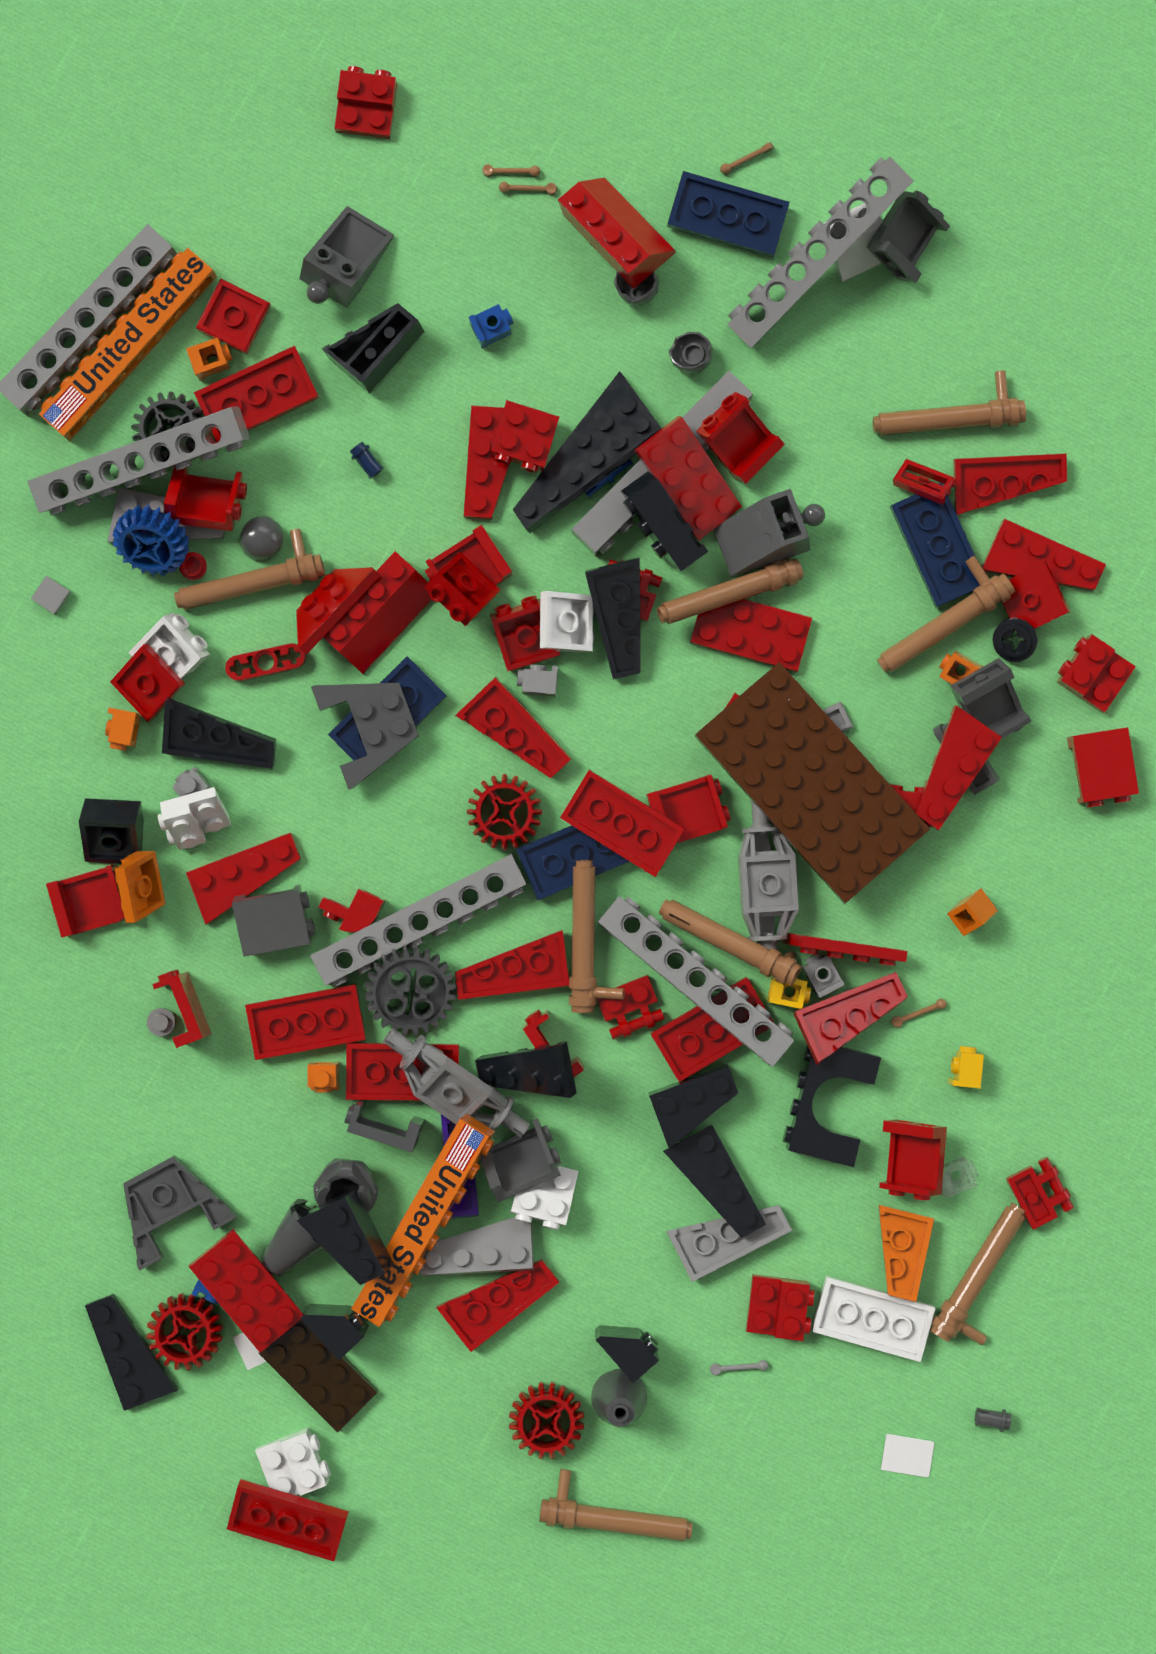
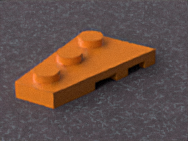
[878,1205,934,1302]

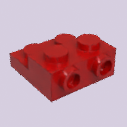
[334,66,397,139]
[490,400,560,473]
[424,552,501,627]
[490,595,561,672]
[1057,634,1136,713]
[746,1274,814,1341]

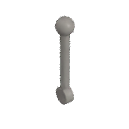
[710,1360,769,1375]

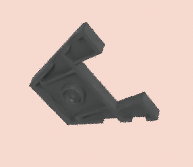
[311,683,419,790]
[123,1155,238,1271]

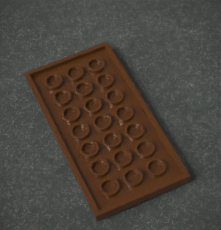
[695,662,930,905]

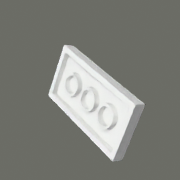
[811,1275,935,1362]

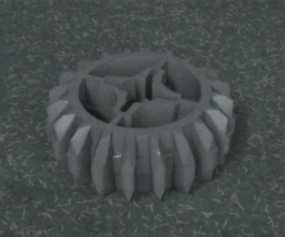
[131,391,203,461]

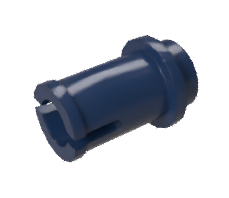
[350,442,383,479]

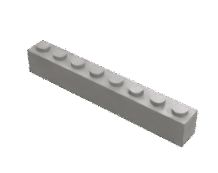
[571,371,753,556]

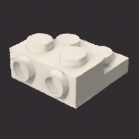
[540,591,594,653]
[128,613,210,680]
[158,787,231,850]
[511,1166,579,1230]
[255,1427,331,1496]

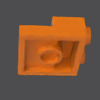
[115,851,166,923]

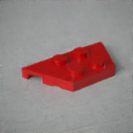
[296,567,381,655]

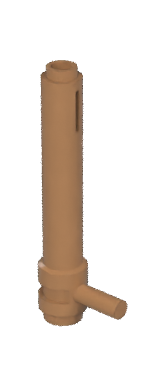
[873,370,1026,436]
[174,529,325,610]
[877,556,1015,673]
[657,558,803,624]
[569,860,625,1013]
[659,899,802,986]
[930,1203,1026,1345]
[539,1469,692,1541]

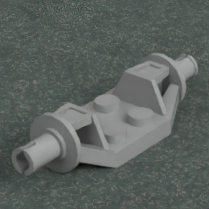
[738,800,799,950]
[382,1028,530,1137]

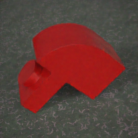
[319,889,386,932]

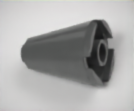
[261,1199,324,1276]
[591,1368,647,1427]

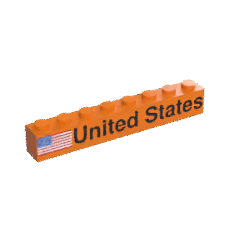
[39,248,217,442]
[351,1114,495,1327]

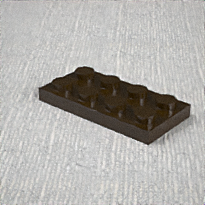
[258,1320,378,1433]

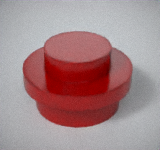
[179,552,207,580]

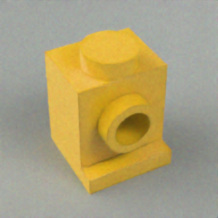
[767,976,811,1009]
[948,1046,984,1089]

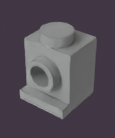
[517,665,558,696]
[172,767,213,797]
[802,952,844,998]

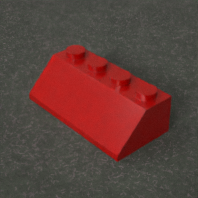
[558,177,676,289]
[323,551,432,674]

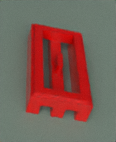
[893,459,956,505]

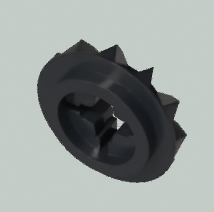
[992,617,1038,662]

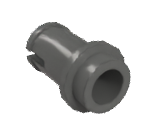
[975,1407,1011,1432]

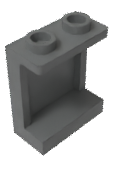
[866,191,950,283]
[950,658,1031,739]
[232,885,315,957]
[344,1100,425,1152]
[480,1118,562,1202]

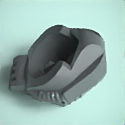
[313,1158,379,1213]

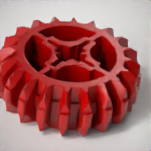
[467,774,542,850]
[146,1293,223,1371]
[509,1382,584,1460]

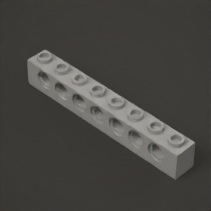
[727,156,913,348]
[0,224,177,415]
[27,406,251,516]
[310,854,527,987]
[598,896,794,1067]

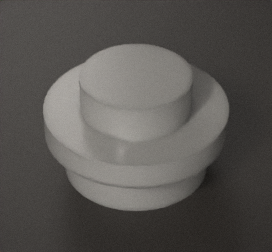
[147,1008,176,1036]

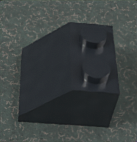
[78,798,144,864]
[300,1304,369,1361]
[595,1325,659,1383]

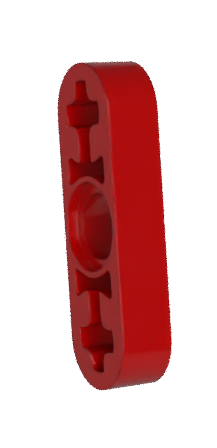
[225,643,307,682]

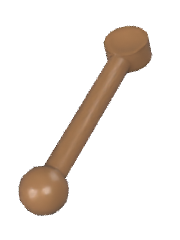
[720,142,774,175]
[482,164,540,177]
[499,182,557,195]
[891,999,947,1027]

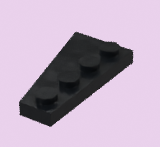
[585,557,641,680]
[162,698,276,769]
[475,1041,577,1098]
[663,1125,766,1238]
[85,1294,179,1411]

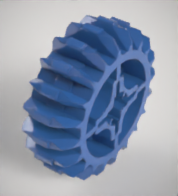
[112,504,189,577]

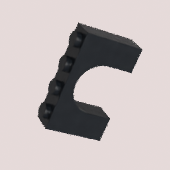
[783,1045,881,1167]

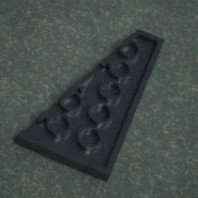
[513,371,662,533]

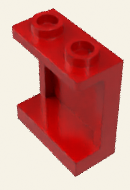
[696,392,785,484]
[164,466,247,531]
[424,524,513,586]
[1067,727,1139,808]
[646,774,731,843]
[46,865,125,938]
[152,969,212,1048]
[523,1009,584,1077]
[879,1119,947,1200]

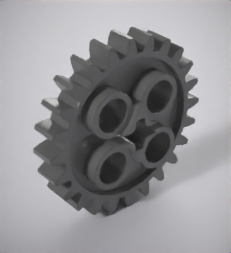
[365,946,456,1036]

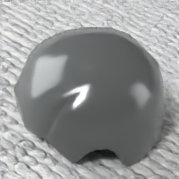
[614,272,659,306]
[669,332,713,375]
[240,516,283,561]

